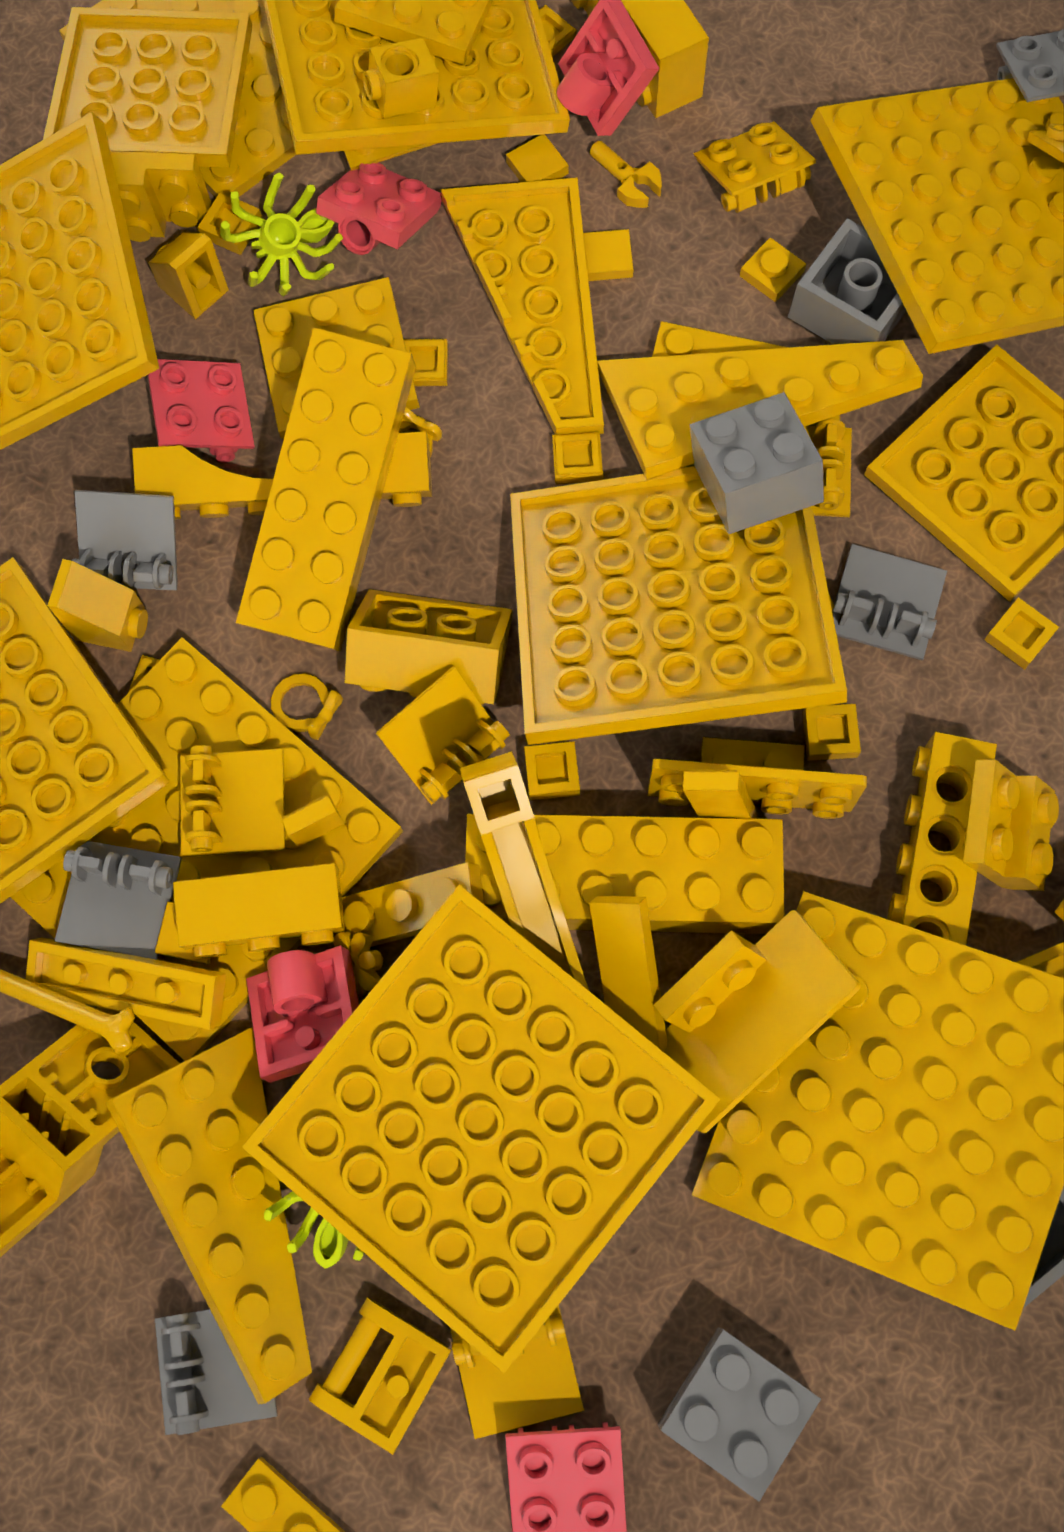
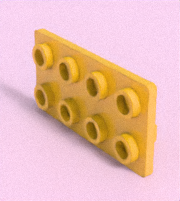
[648,737,867,819]
[654,910,861,1133]

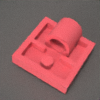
[557,0,660,136]
[316,163,442,255]
[246,945,359,1083]

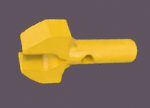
[589,140,662,208]

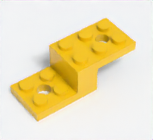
[0,1007,180,1258]

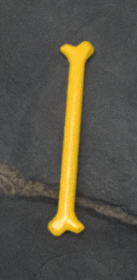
[0,969,135,1054]

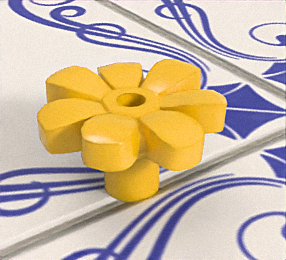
[333,931,383,998]

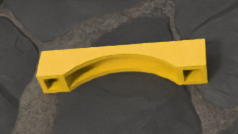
[132,431,432,520]
[459,751,589,990]

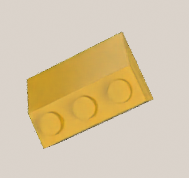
[345,589,513,705]

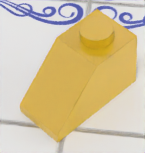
[148,233,229,320]
[47,559,148,652]

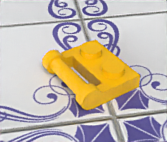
[308,1297,452,1455]

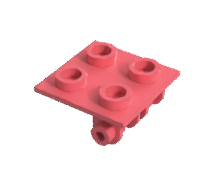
[147,359,255,463]
[505,1422,627,1532]

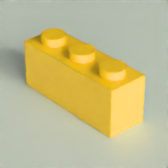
[173,863,345,958]

